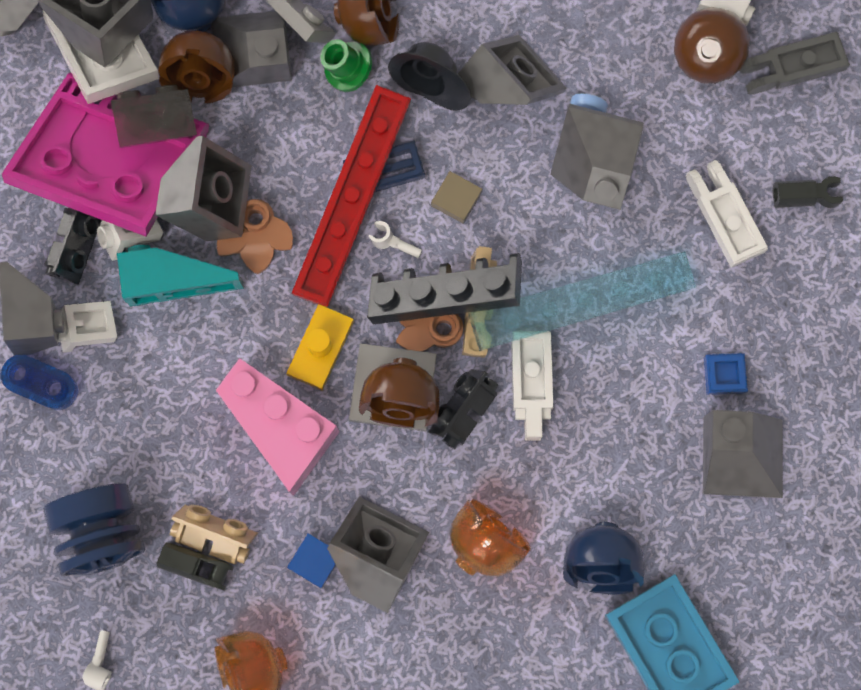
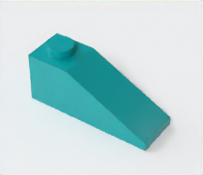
[117,245,244,307]

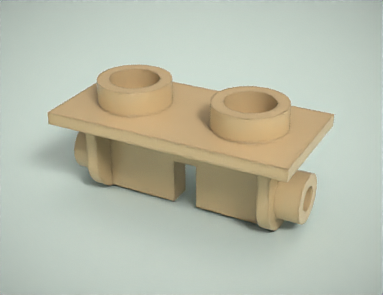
[170,505,257,565]

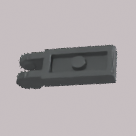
[740,32,850,95]

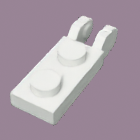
[686,160,768,268]

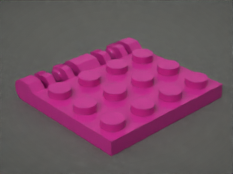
[2,72,209,237]

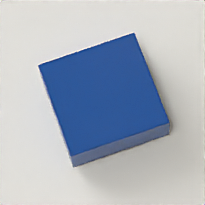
[704,353,748,395]
[287,533,336,589]

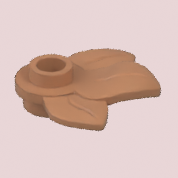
[217,199,293,274]
[396,314,463,352]

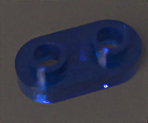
[1,355,78,410]

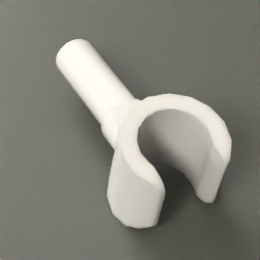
[369,221,422,258]
[83,631,112,690]

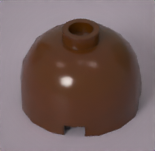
[334,0,399,46]
[674,7,750,84]
[158,31,235,104]
[359,358,440,428]

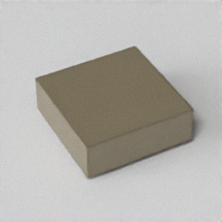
[431,171,482,224]

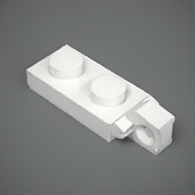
[511,331,553,441]

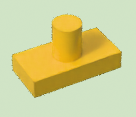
[286,304,354,391]

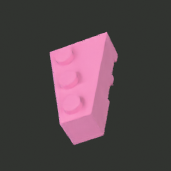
[216,358,339,496]

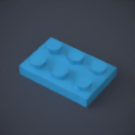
[604,574,739,690]

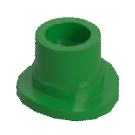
[320,39,372,93]

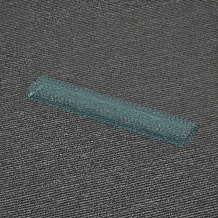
[468,251,697,351]

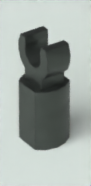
[772,176,843,208]

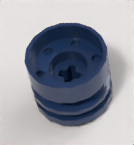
[43,483,146,576]

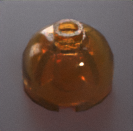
[449,499,531,577]
[215,631,288,690]

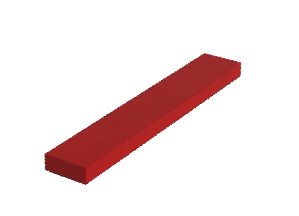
[292,85,411,308]

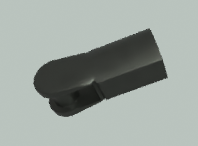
[157,542,234,590]

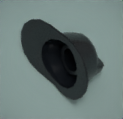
[388,42,471,111]

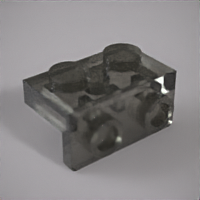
[110,85,197,148]

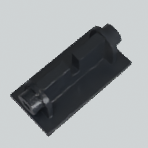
[44,208,102,285]
[428,369,499,450]

